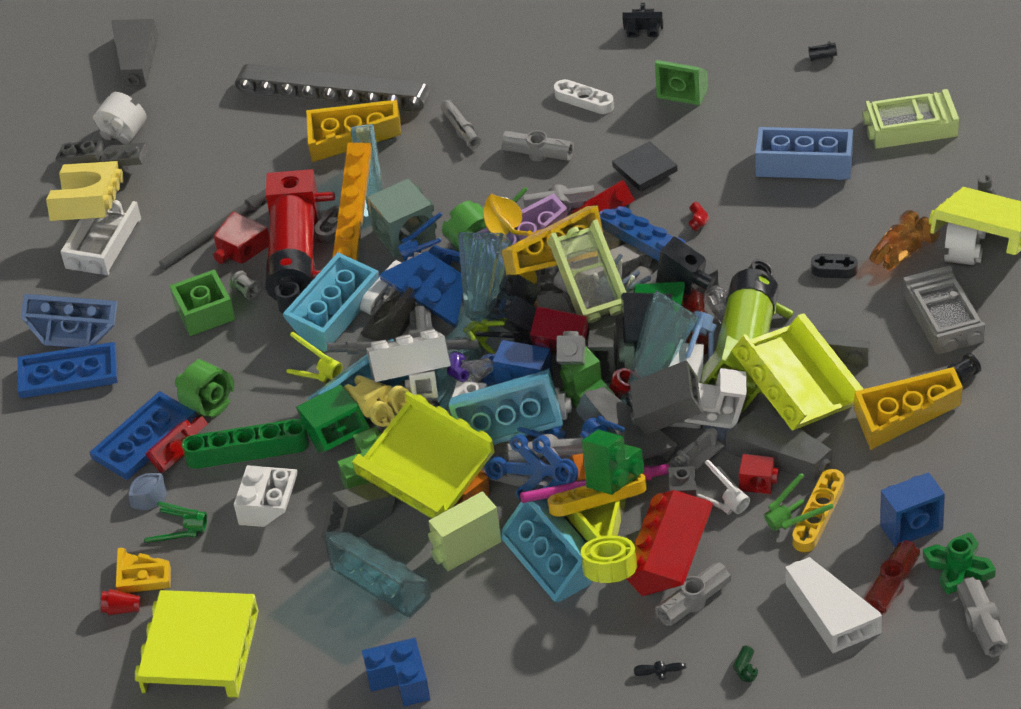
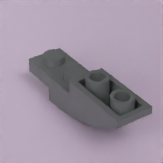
[55,140,149,173]
[818,330,870,366]

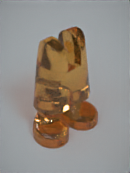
[870,210,939,271]

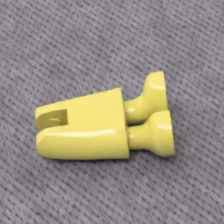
[343,375,409,427]

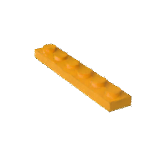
[333,143,372,261]

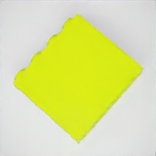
[929,187,1021,255]
[731,313,863,431]
[352,391,495,519]
[135,590,259,698]

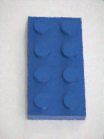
[599,206,685,261]
[18,342,118,398]
[89,391,197,480]

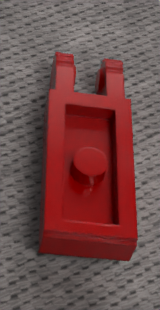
[571,180,635,214]

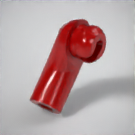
[688,202,709,231]

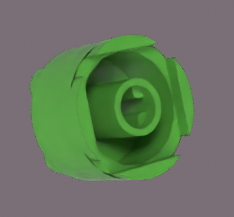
[442,201,486,258]
[175,359,234,417]

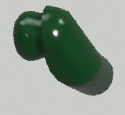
[733,646,758,682]

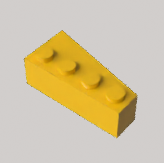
[306,100,401,162]
[502,206,603,275]
[854,367,963,450]

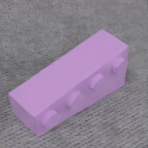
[473,194,567,279]

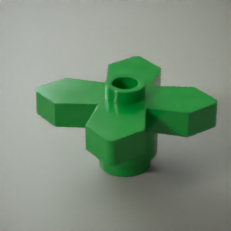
[923,532,996,594]

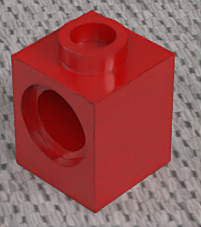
[739,454,779,494]

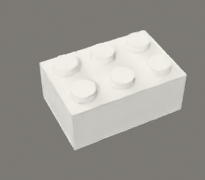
[366,329,451,382]

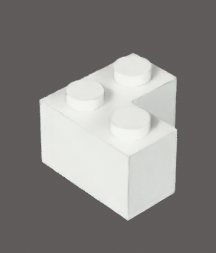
[684,368,746,429]

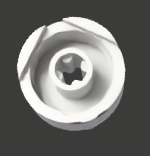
[93,92,147,145]
[944,222,986,265]

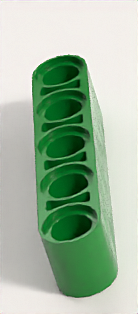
[182,419,309,469]

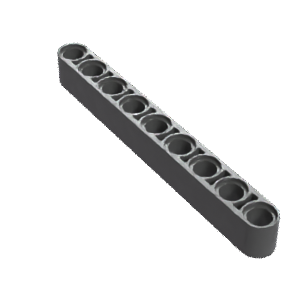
[235,64,430,112]

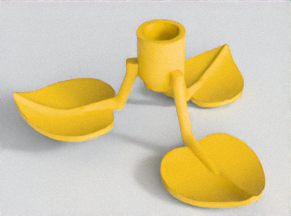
[483,194,540,286]

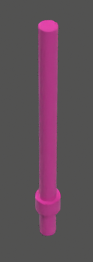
[520,464,670,503]

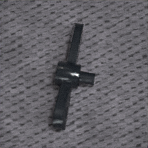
[633,661,687,680]

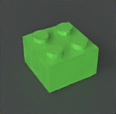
[169,269,235,336]

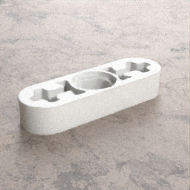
[554,79,614,114]
[360,260,402,315]

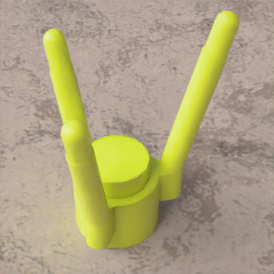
[286,332,343,383]

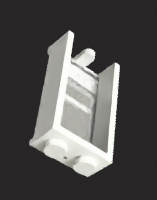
[60,200,141,276]

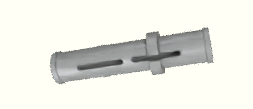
[440,100,481,149]

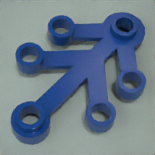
[485,434,578,501]

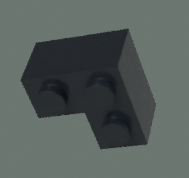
[487,274,542,332]

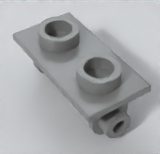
[670,428,724,471]

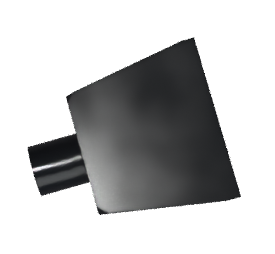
[656,236,715,295]

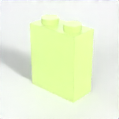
[428,491,502,571]

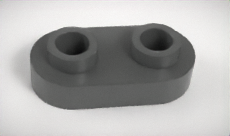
[315,205,339,242]

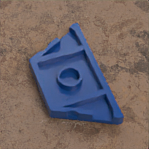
[379,251,466,328]

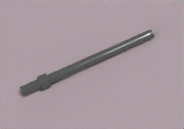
[159,189,266,269]
[327,339,478,355]

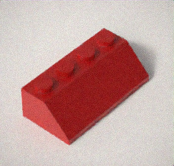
[626,490,713,596]

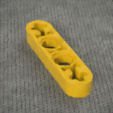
[792,469,844,553]
[548,474,646,517]

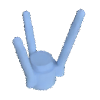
[673,311,717,360]

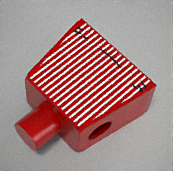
[213,211,269,264]

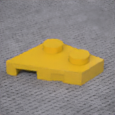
[116,548,171,593]

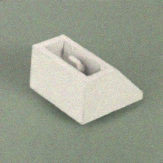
[234,465,297,527]

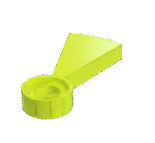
[566,498,637,583]

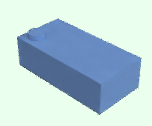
[755,127,853,180]

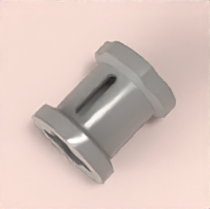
[230,271,262,300]

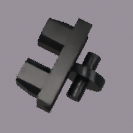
[622,2,663,38]

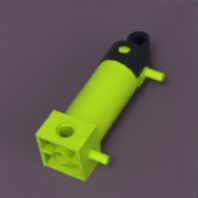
[699,259,793,413]

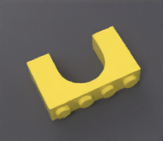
[46,161,123,221]

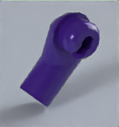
[447,352,469,382]

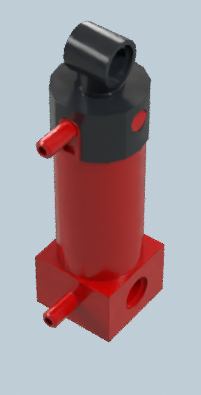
[265,169,335,314]

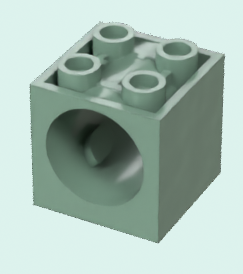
[367,178,437,258]

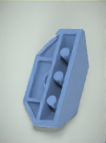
[21,294,118,348]

